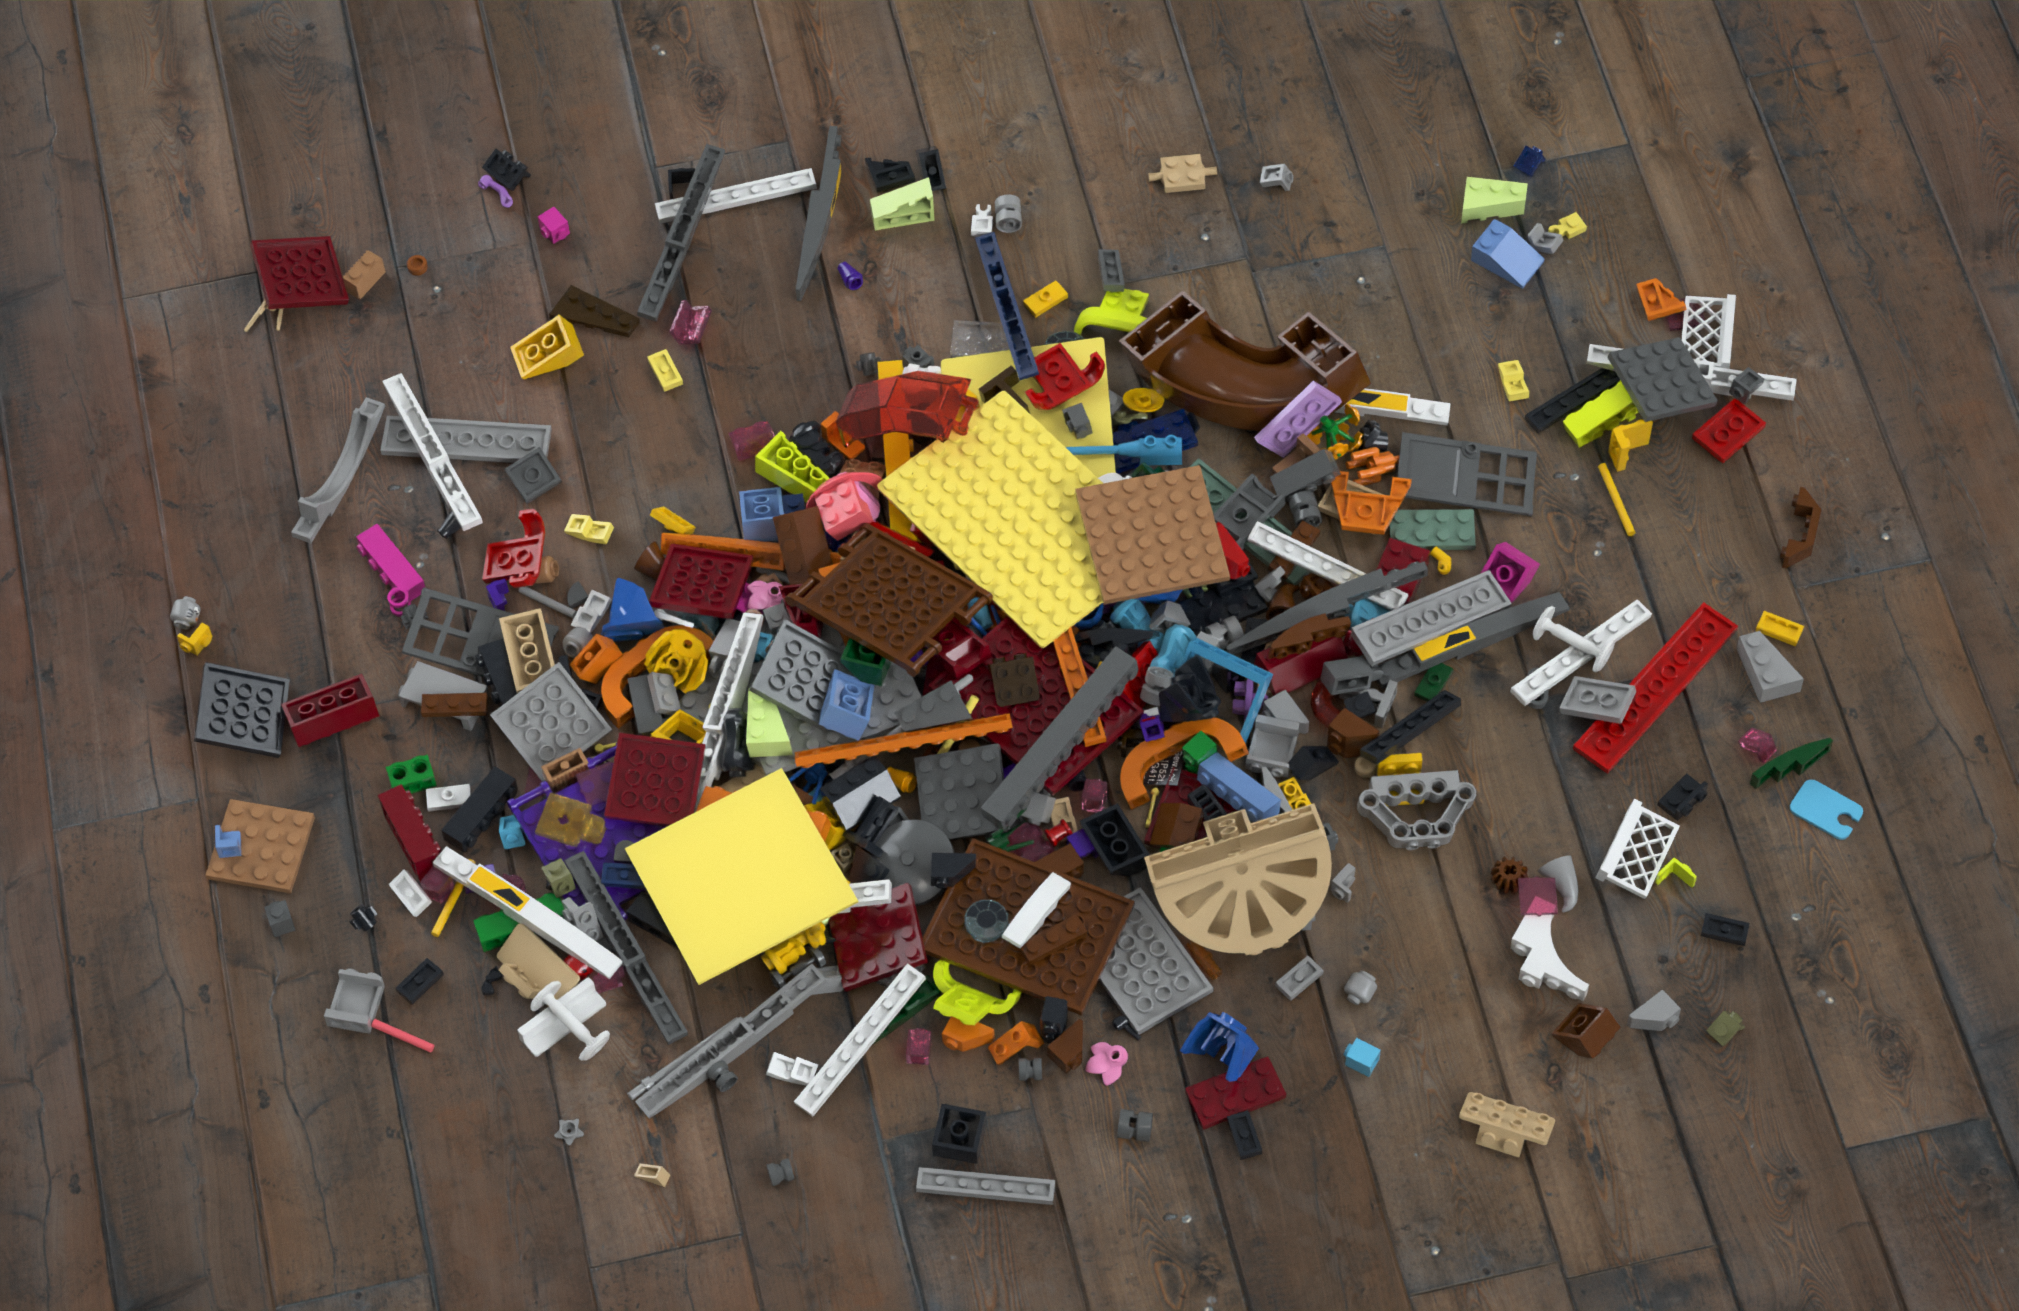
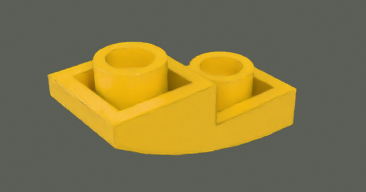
[1278,777,1311,810]

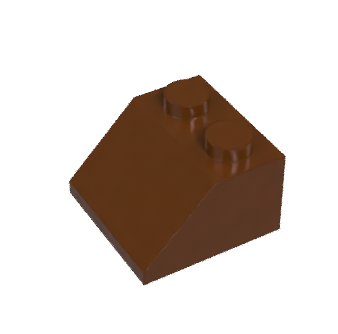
[1327,707,1380,758]
[1150,803,1204,849]
[1551,1003,1621,1059]

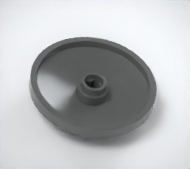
[869,820,955,906]

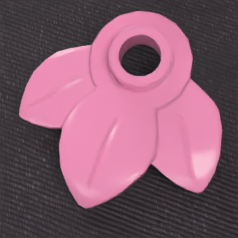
[747,581,782,610]
[1085,1042,1128,1086]

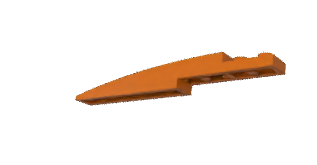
[661,533,841,571]

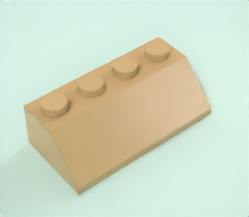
[499,608,555,693]

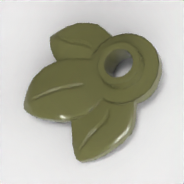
[1111,411,1148,426]

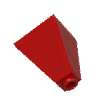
[1216,522,1250,579]

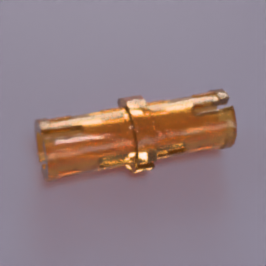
[1186,940,1223,980]

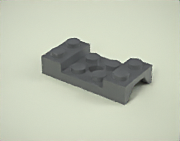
[1213,474,1285,550]

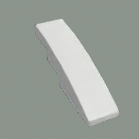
[1002,872,1071,948]

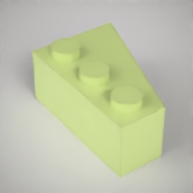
[870,177,935,230]

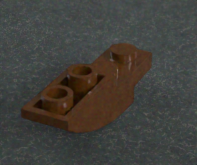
[1268,613,1351,659]

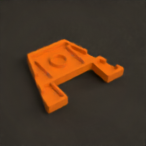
[1331,471,1412,535]

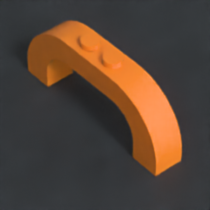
[601,625,714,729]
[1120,717,1249,810]

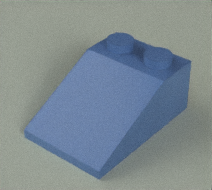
[1471,219,1545,289]
[739,487,784,542]
[819,669,874,741]

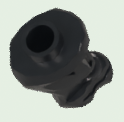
[789,421,845,478]
[721,708,755,777]

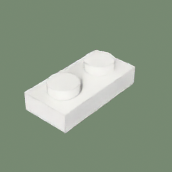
[389,869,432,917]

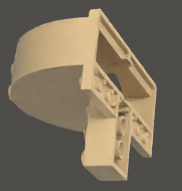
[1144,803,1332,955]

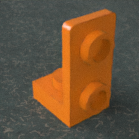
[821,411,865,460]
[988,1021,1044,1065]

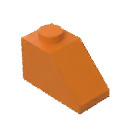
[942,1016,995,1052]

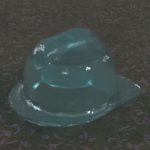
[682,613,719,640]

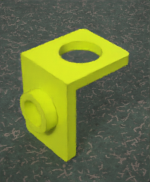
[1655,858,1697,888]

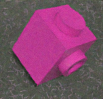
[538,207,570,244]

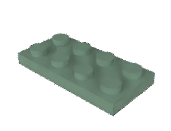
[1389,509,1476,550]

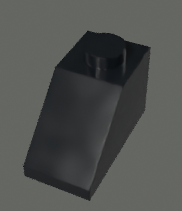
[915,146,946,191]
[1212,663,1245,694]
[1288,746,1339,780]
[931,853,976,889]

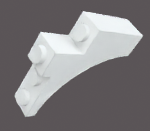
[1510,897,1589,1001]

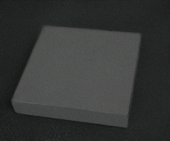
[504,447,562,504]

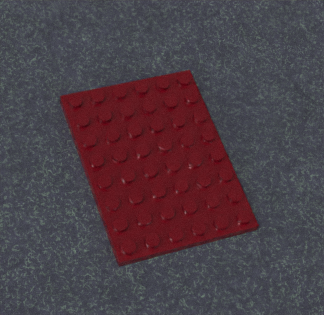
[928,616,1144,796]

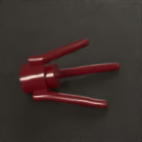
[1343,618,1373,657]

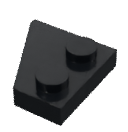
[865,158,915,193]
[849,846,890,884]

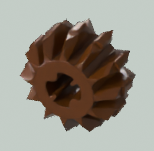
[1491,856,1528,894]

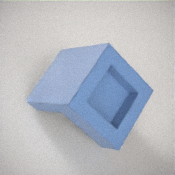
[215,825,241,858]

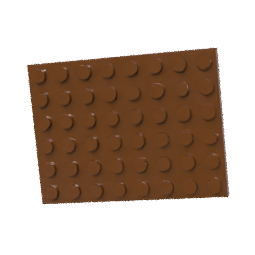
[923,838,1135,1016]

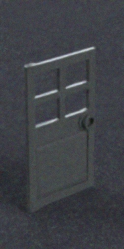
[1397,432,1537,517]
[402,587,559,677]

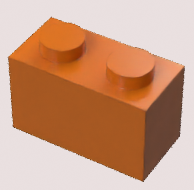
[570,634,623,684]

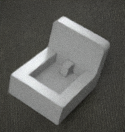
[1528,223,1564,254]

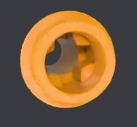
[887,767,917,793]

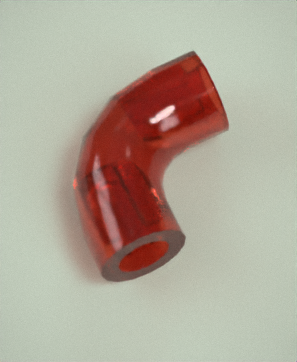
[1310,680,1341,728]

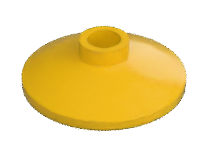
[1123,388,1164,413]

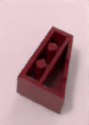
[779,584,823,639]

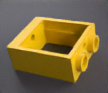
[650,709,706,744]

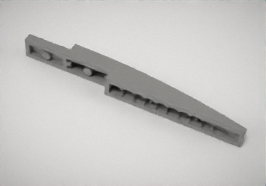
[635,964,827,1119]

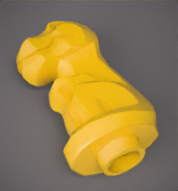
[760,922,826,975]

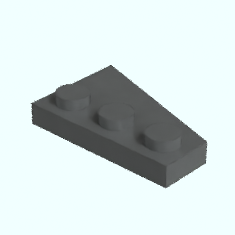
[894,681,973,732]

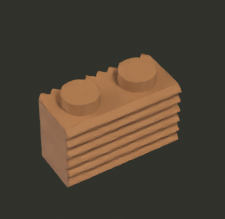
[343,250,386,300]
[541,748,591,793]

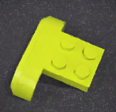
[1074,289,1149,336]
[933,960,1022,1025]

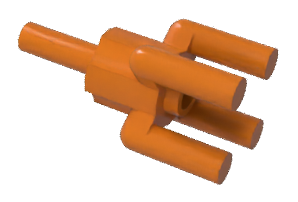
[1345,447,1399,486]

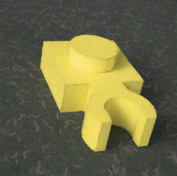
[1548,212,1587,239]

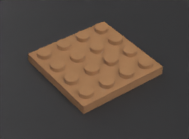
[205,799,315,894]

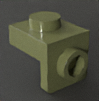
[541,858,576,898]
[1706,1011,1745,1046]

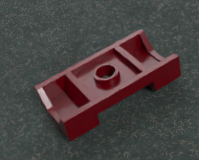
[922,617,992,679]

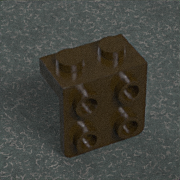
[987,653,1040,707]

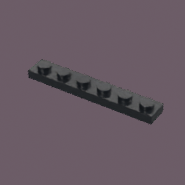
[1525,368,1620,434]
[1360,690,1461,765]

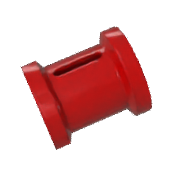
[1044,819,1073,847]

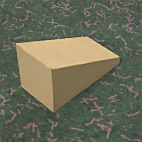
[634,1163,670,1187]

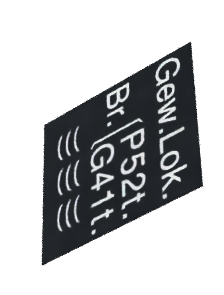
[1143,750,1184,786]

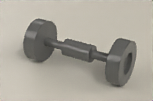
[769,947,826,990]

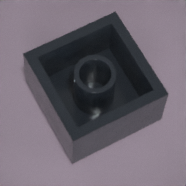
[932,1104,987,1164]

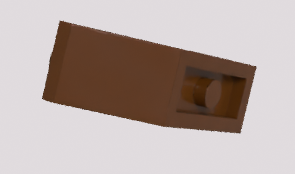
[1780,487,1822,568]

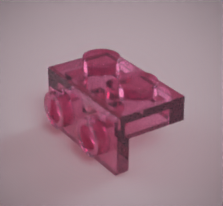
[670,300,712,344]
[728,421,775,461]
[1008,822,1055,862]

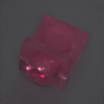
[593,964,625,994]

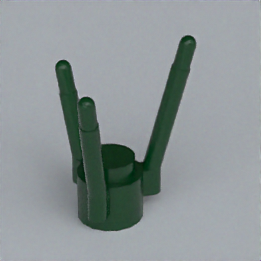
[987,808,1034,852]

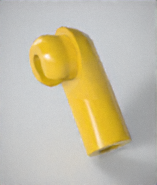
[1430,546,1452,575]

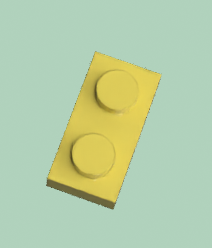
[647,349,683,392]

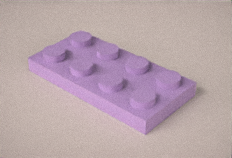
[1255,381,1342,458]

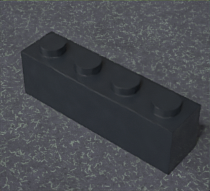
[475,639,518,707]
[441,766,518,853]
[627,891,679,950]

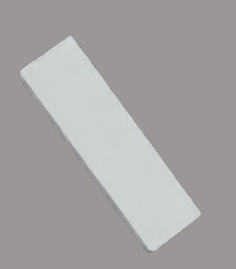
[517,977,606,1057]

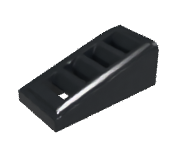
[1187,784,1227,822]

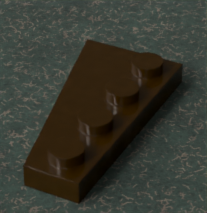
[549,285,640,337]

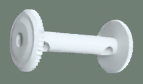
[1533,606,1615,672]
[531,981,610,1061]

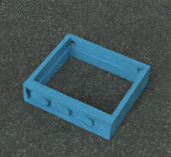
[1180,638,1273,744]

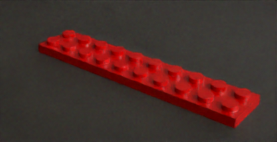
[1573,602,1738,774]

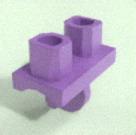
[1233,678,1268,720]

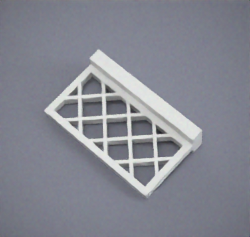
[1682,294,1736,369]
[1595,799,1679,899]

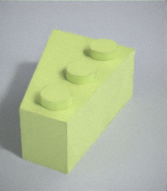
[1461,177,1528,224]
[746,688,793,757]

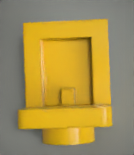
[177,623,212,656]

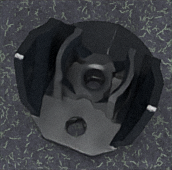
[1159,654,1221,722]

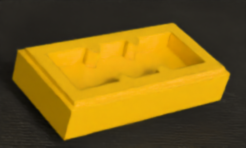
[1023,280,1068,318]
[650,506,696,535]
[1755,611,1804,647]

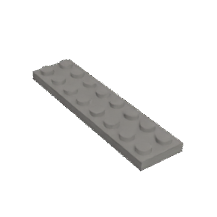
[380,416,552,463]
[1350,570,1512,666]

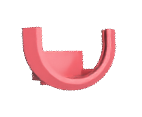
[806,472,883,541]

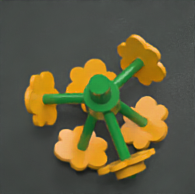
[1307,403,1363,460]

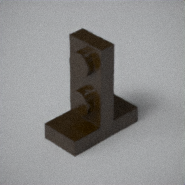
[978,365,1030,414]

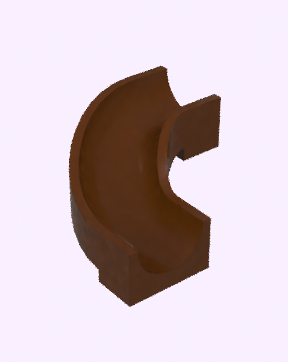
[1119,291,1371,431]

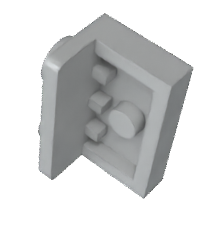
[647,672,681,720]
[562,897,603,941]

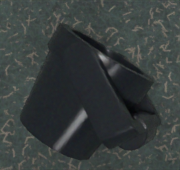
[1358,420,1388,453]

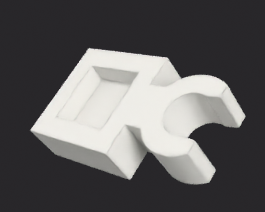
[971,204,993,237]

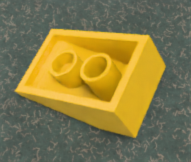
[510,315,584,379]

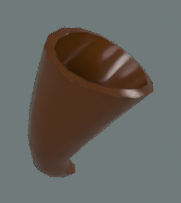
[634,541,665,581]
[1266,583,1300,621]

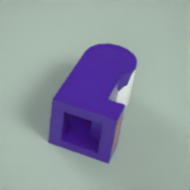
[1140,707,1165,742]

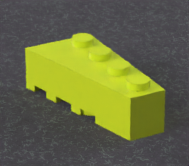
[1563,380,1639,448]
[755,431,830,503]

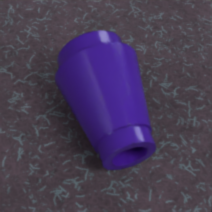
[837,262,863,290]

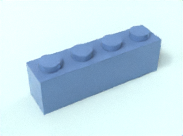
[1197,752,1281,822]

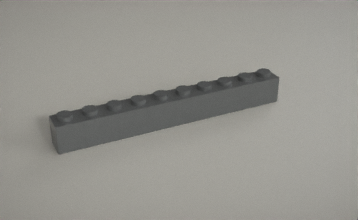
[981,646,1138,831]

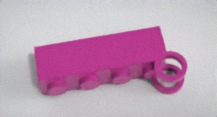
[356,524,426,617]

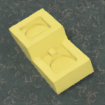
[1498,360,1529,401]
[564,514,614,544]

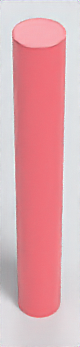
[371,1019,434,1053]

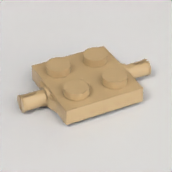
[1148,154,1217,193]

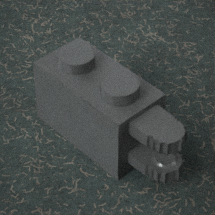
[1320,656,1384,695]

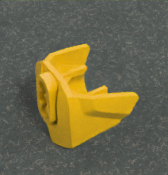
[644,629,708,694]

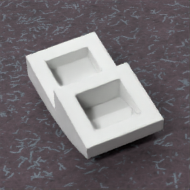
[571,590,612,633]
[766,1052,818,1086]

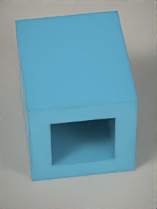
[1344,1038,1381,1077]

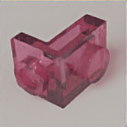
[1738,727,1777,763]

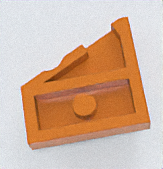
[1636,278,1687,321]

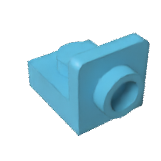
[499,815,526,849]

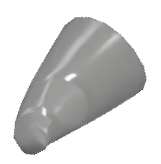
[1537,856,1579,913]

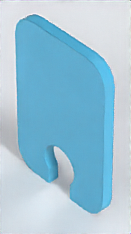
[1790,780,1863,840]

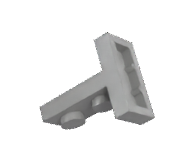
[1339,680,1398,728]

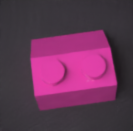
[1480,542,1540,603]

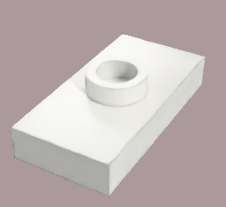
[426,784,471,812]

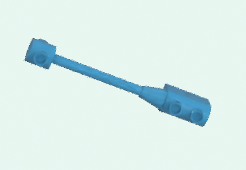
[1065,435,1182,466]

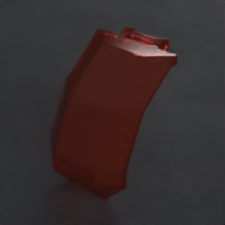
[836,371,979,448]

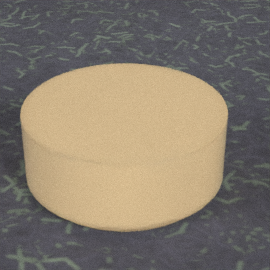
[1355,756,1377,778]

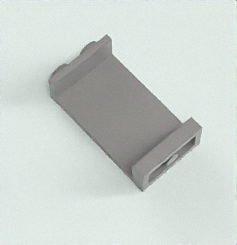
[398,661,490,731]

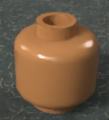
[535,555,559,584]

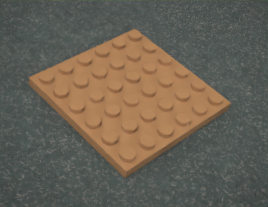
[1075,465,1230,604]

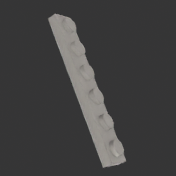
[916,1167,1055,1205]

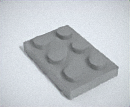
[1559,676,1636,724]

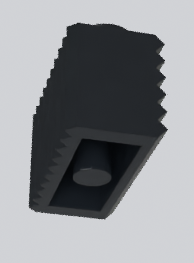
[1040,996,1068,1043]

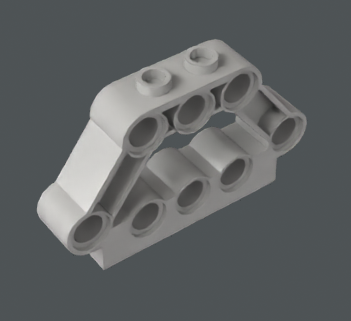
[1357,770,1476,850]

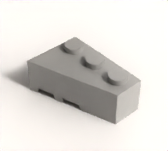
[1736,631,1804,703]

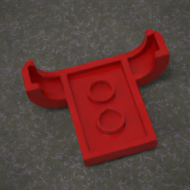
[1025,343,1105,410]
[482,509,545,588]

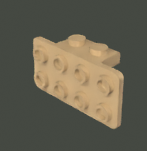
[497,923,580,1007]
[1459,1092,1555,1157]

